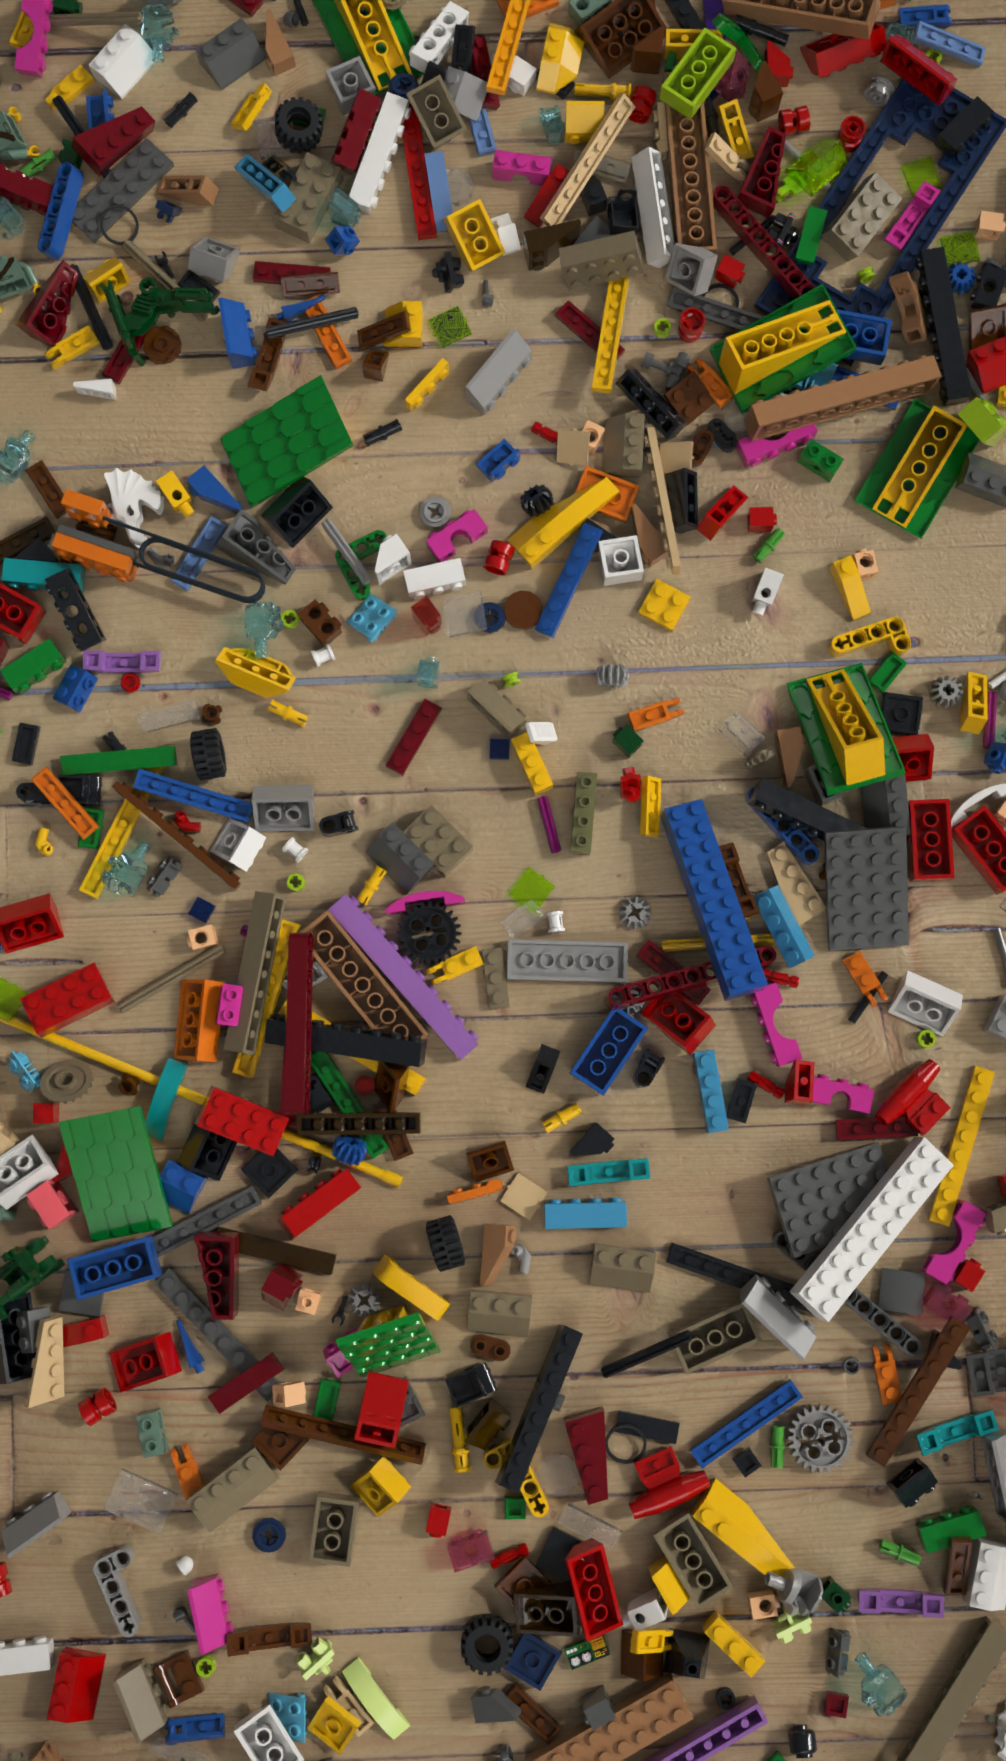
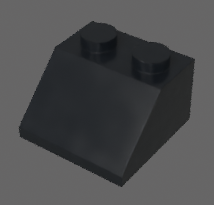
[886,1458,938,1508]

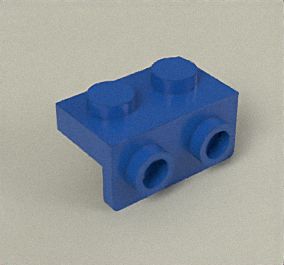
[86,89,115,129]
[476,438,520,482]
[52,665,98,712]

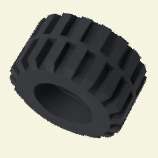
[275,97,323,154]
[190,728,227,781]
[426,1215,465,1272]
[461,1614,513,1676]

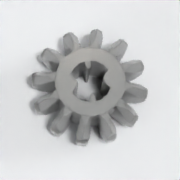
[596,664,629,688]
[929,675,964,709]

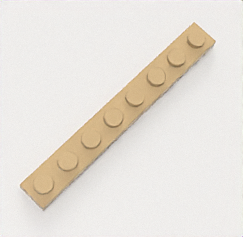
[540,93,635,226]
[644,427,681,575]

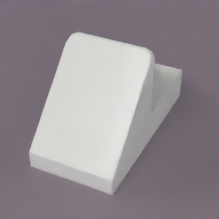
[490,213,521,256]

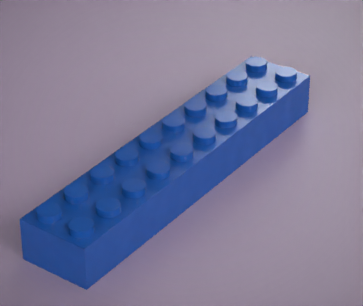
[660,799,768,1001]

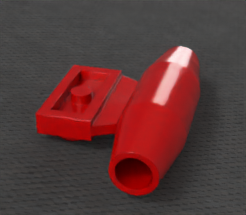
[875,1059,951,1136]
[628,1446,711,1519]

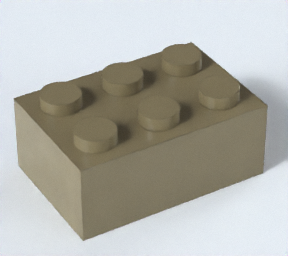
[403,805,474,877]
[308,1491,360,1567]

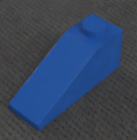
[186,465,243,514]

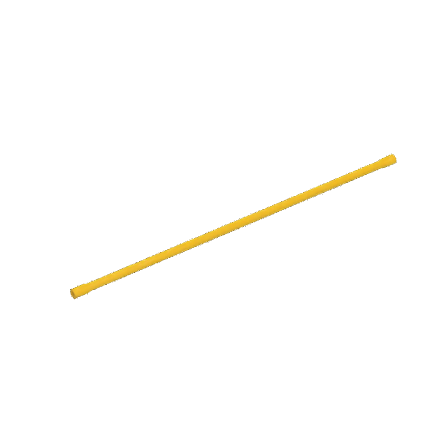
[0,1011,403,1188]

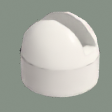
[175,1556,193,1576]

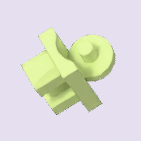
[770,1606,812,1644]
[296,1637,335,1680]

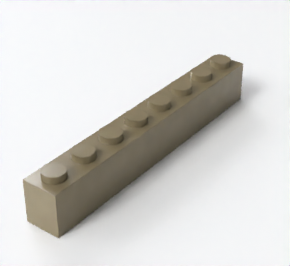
[224,891,286,1055]
[897,1616,1006,1761]

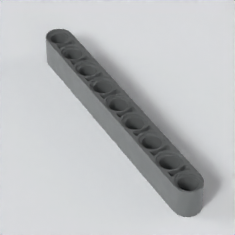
[772,1230,922,1357]

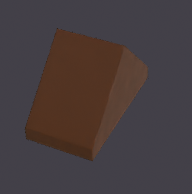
[362,349,389,382]

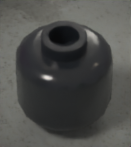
[788,1724,817,1758]

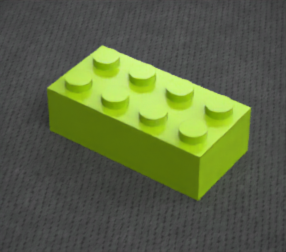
[659,28,736,119]
[958,397,1006,447]

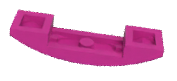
[884,181,940,250]
[385,891,465,915]

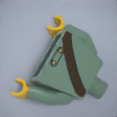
[0,106,41,161]
[0,255,42,313]

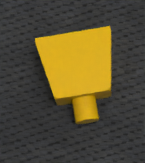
[156,470,195,518]

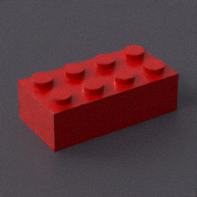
[0,583,46,645]
[906,799,955,882]
[952,805,1006,895]
[20,962,115,1038]
[195,1085,290,1156]

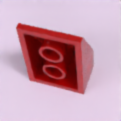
[641,993,716,1055]
[109,1332,182,1393]

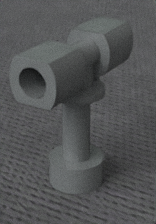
[641,352,690,391]

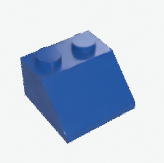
[160,1159,208,1214]

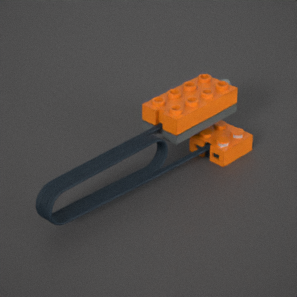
[47,489,265,604]

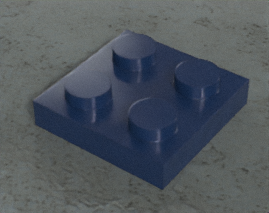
[505,1634,562,1691]

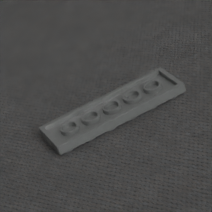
[72,138,174,243]

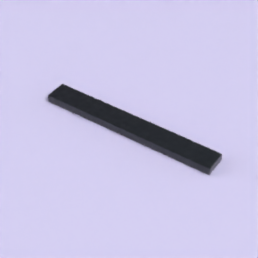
[665,1242,811,1313]

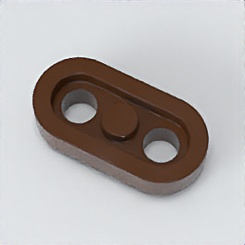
[692,429,714,467]
[470,1334,511,1361]

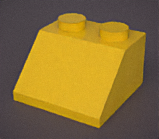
[565,101,604,144]
[83,257,131,303]
[384,301,423,347]
[350,1456,411,1517]
[648,1556,690,1615]

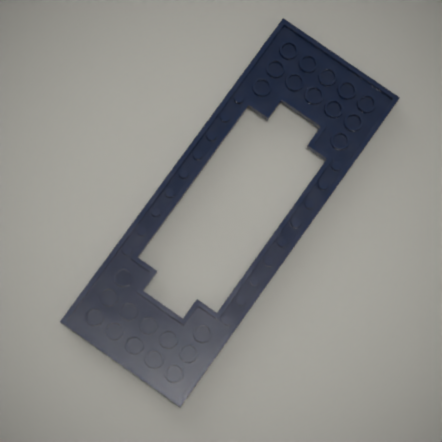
[754,79,1006,366]

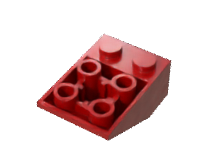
[354,1371,409,1448]

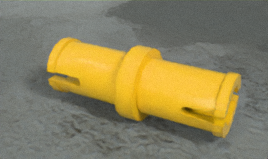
[268,699,309,727]
[356,865,387,905]
[541,1102,582,1134]

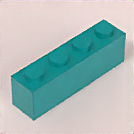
[1,558,86,594]

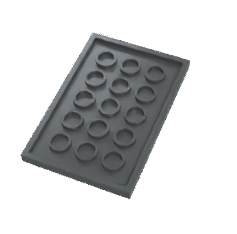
[824,826,909,951]
[767,1142,888,1258]

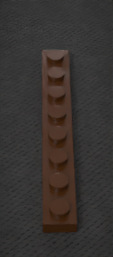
[112,781,241,891]
[866,1315,971,1467]
[260,1405,426,1465]

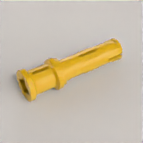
[574,82,632,101]
[449,1406,472,1473]

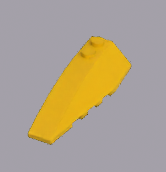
[507,477,620,570]
[690,1478,795,1576]

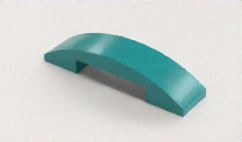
[145,1058,188,1141]
[568,1158,651,1186]
[916,1409,999,1456]

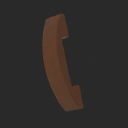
[248,318,286,392]
[719,842,759,917]
[227,1622,312,1657]

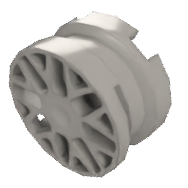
[864,76,894,107]

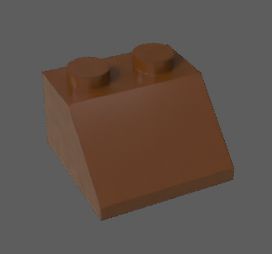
[749,61,783,122]

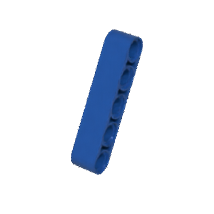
[38,162,84,260]
[745,787,820,865]

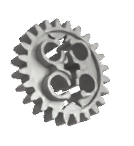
[786,1403,855,1474]

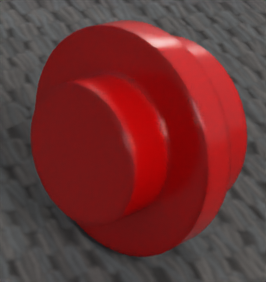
[121,673,141,693]
[355,1076,375,1096]

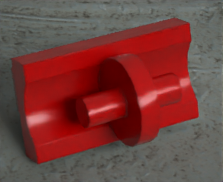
[620,767,641,803]

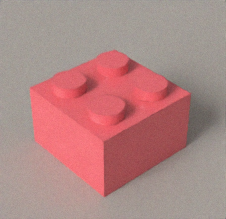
[26,1180,79,1229]

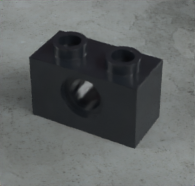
[970,265,1006,309]

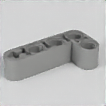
[93,1544,142,1637]

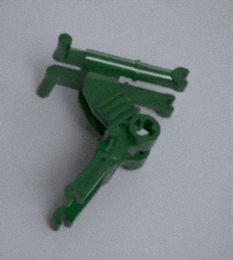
[100,277,220,366]
[0,1236,66,1322]

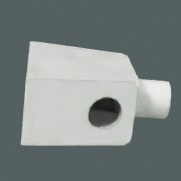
[752,567,784,616]
[621,1587,668,1629]

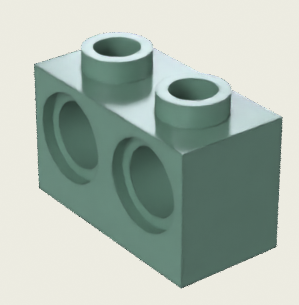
[568,0,612,26]
[136,1408,169,1458]

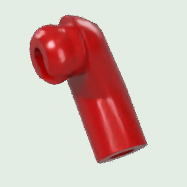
[174,811,201,832]

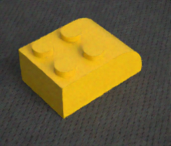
[443,199,506,271]

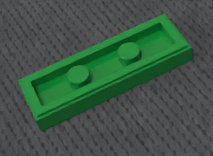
[794,206,828,266]

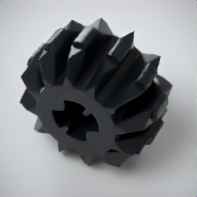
[520,484,554,517]

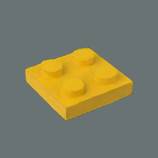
[638,579,691,632]
[307,1696,362,1755]

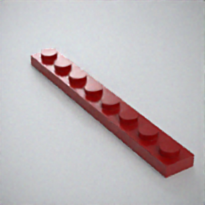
[402,103,437,241]

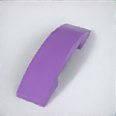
[83,650,161,674]
[859,1588,944,1618]

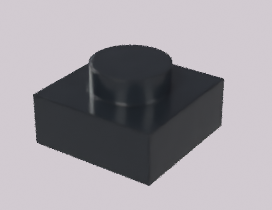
[732,1447,762,1478]

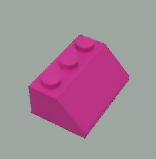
[187,1573,234,1655]

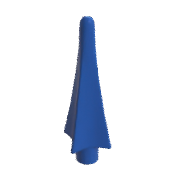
[276,295,326,322]
[176,1320,205,1374]

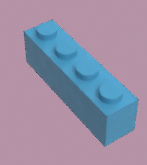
[234,153,296,212]
[754,885,815,969]
[692,1049,729,1133]
[544,1197,627,1229]

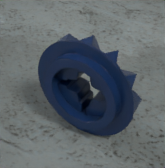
[389,73,419,99]
[474,602,505,634]
[252,1517,286,1553]

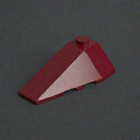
[16,260,78,347]

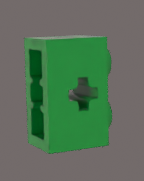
[797,439,844,482]

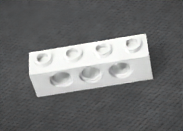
[409,1,469,73]

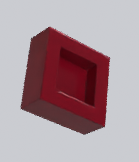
[824,1690,849,1718]

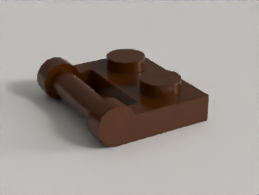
[152,1650,204,1709]

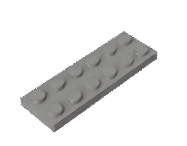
[507,939,628,983]

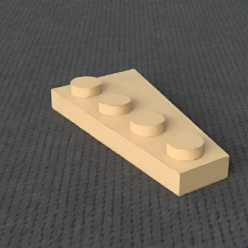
[766,842,827,926]
[24,1315,65,1408]

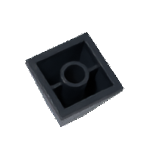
[663,1628,710,1679]

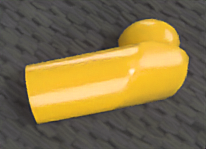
[35,827,53,856]

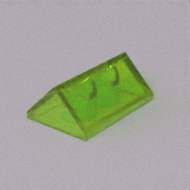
[784,140,847,197]

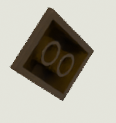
[523,219,581,271]
[464,1397,511,1450]
[513,1583,581,1637]

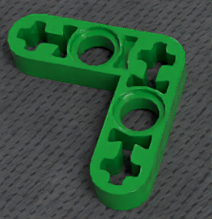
[712,13,765,72]
[335,530,387,601]

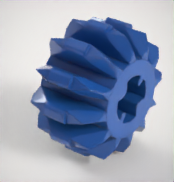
[948,261,977,296]
[332,1134,367,1166]

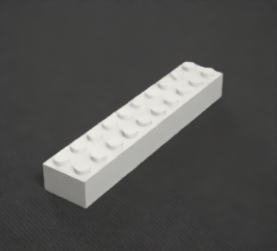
[790,1137,953,1322]

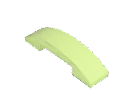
[342,1657,410,1740]

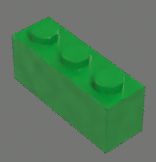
[0,638,67,694]
[915,1505,987,1554]

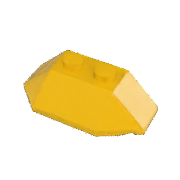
[536,23,584,95]
[215,647,296,698]

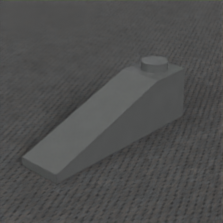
[215,509,296,585]

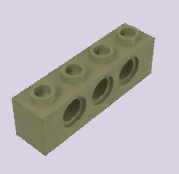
[570,772,597,855]

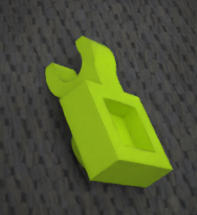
[775,169,809,203]

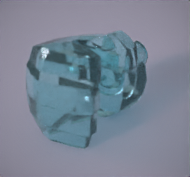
[140,4,180,63]
[0,430,35,483]
[245,601,284,658]
[102,841,150,896]
[854,1652,907,1717]

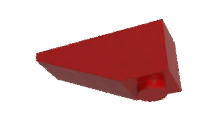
[524,163,570,228]
[696,485,748,541]
[63,1315,109,1347]

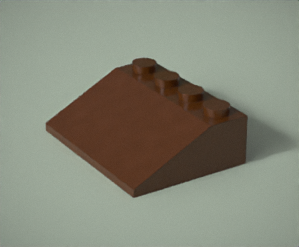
[574,0,667,79]

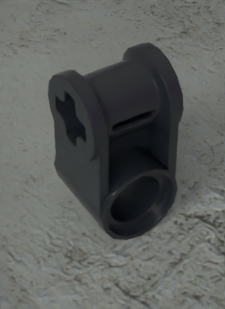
[16,783,52,804]
[319,810,359,837]
[633,1048,665,1088]
[310,1074,335,1113]

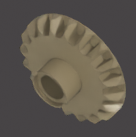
[40,1060,94,1104]

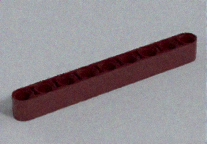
[713,185,815,300]
[284,932,314,1114]
[605,946,777,1010]

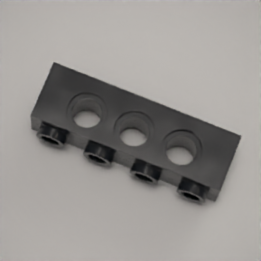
[615,369,687,439]
[45,568,106,651]

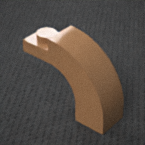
[889,271,927,345]

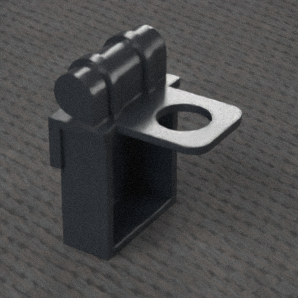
[607,188,639,235]
[57,775,102,807]
[445,1362,497,1408]

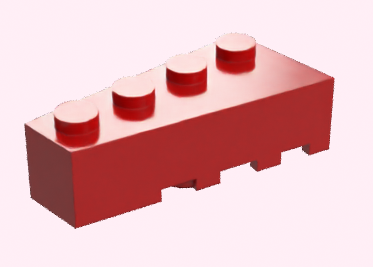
[278,1168,361,1240]

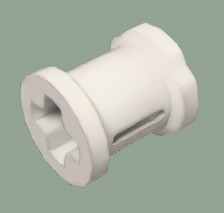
[311,643,336,667]
[282,837,309,863]
[545,911,565,933]

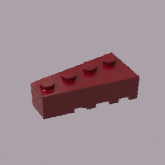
[330,88,382,174]
[72,106,155,176]
[737,126,786,218]
[0,163,54,216]
[194,1231,240,1320]
[261,1263,303,1311]
[564,1407,608,1505]

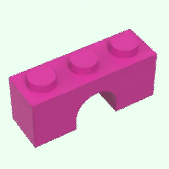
[492,150,552,186]
[426,509,488,563]
[813,1074,874,1114]

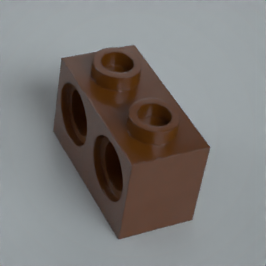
[298,599,342,647]

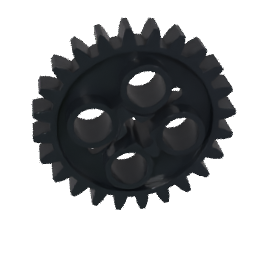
[397,901,462,966]

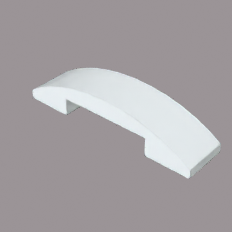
[951,784,1006,828]

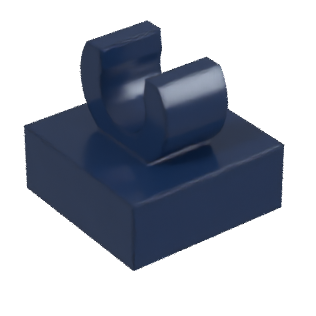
[155,200,182,223]

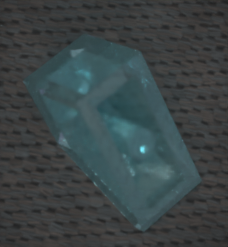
[328,187,361,229]
[417,657,440,689]

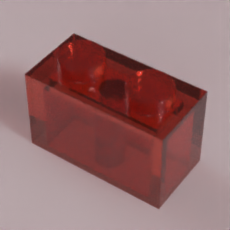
[411,596,442,636]

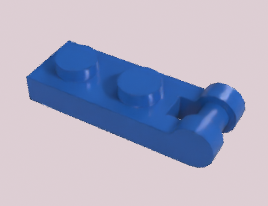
[897,4,952,30]
[165,1713,225,1745]

